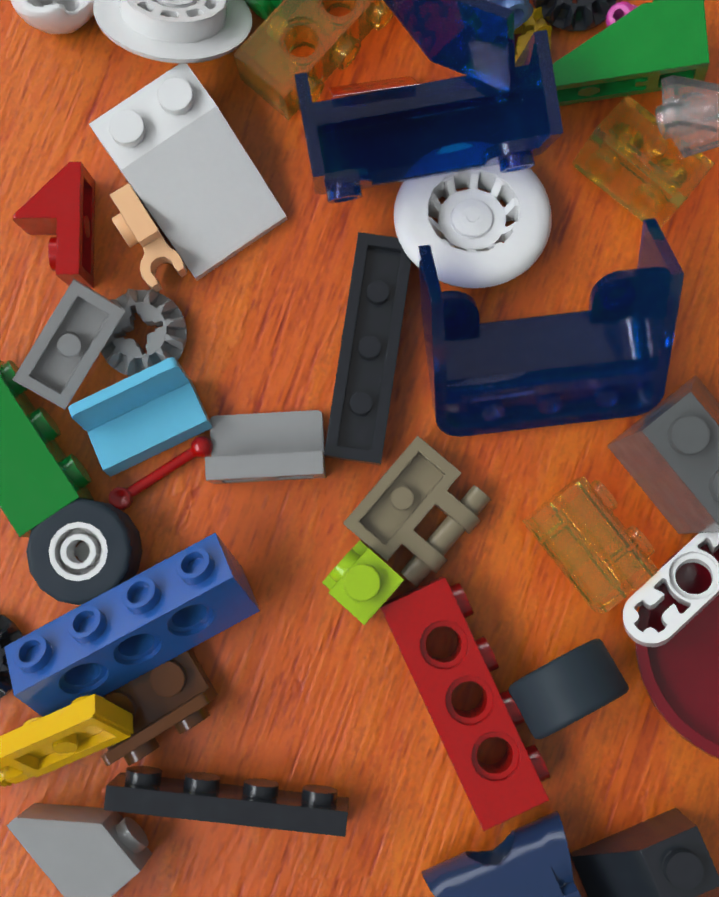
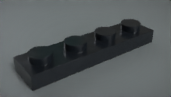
[324,232,411,466]
[103,766,349,837]

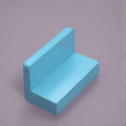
[68,357,213,477]

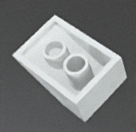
[89,64,287,281]

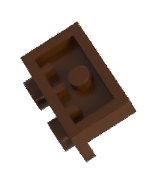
[101,649,218,766]

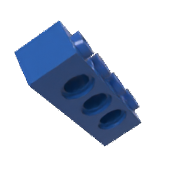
[4,533,260,717]

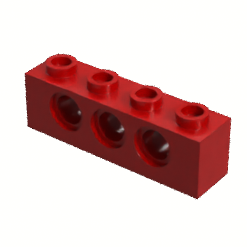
[380,576,550,832]

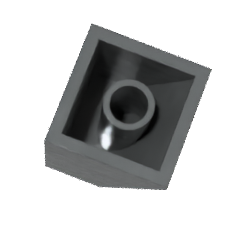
[607,375,719,534]

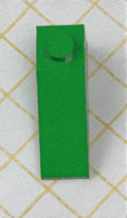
[530,0,710,110]

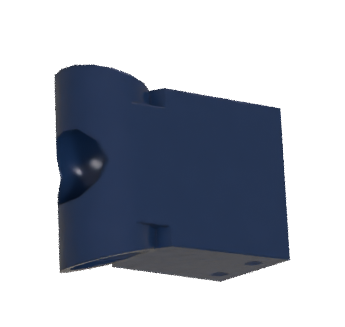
[421,811,581,897]

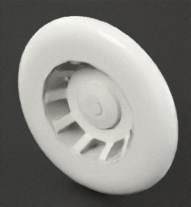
[93,0,252,64]
[394,145,552,288]

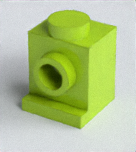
[322,540,404,625]

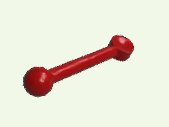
[108,436,213,510]

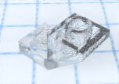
[655,75,719,158]

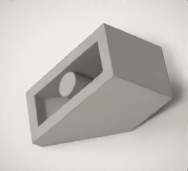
[6,803,152,897]

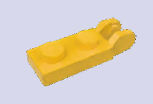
[0,694,133,787]

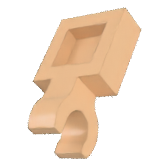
[110,183,187,292]

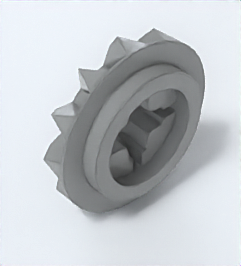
[101,289,187,376]

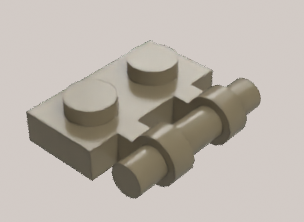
[343,436,491,587]

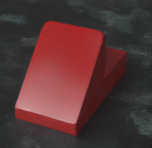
[13,162,95,288]

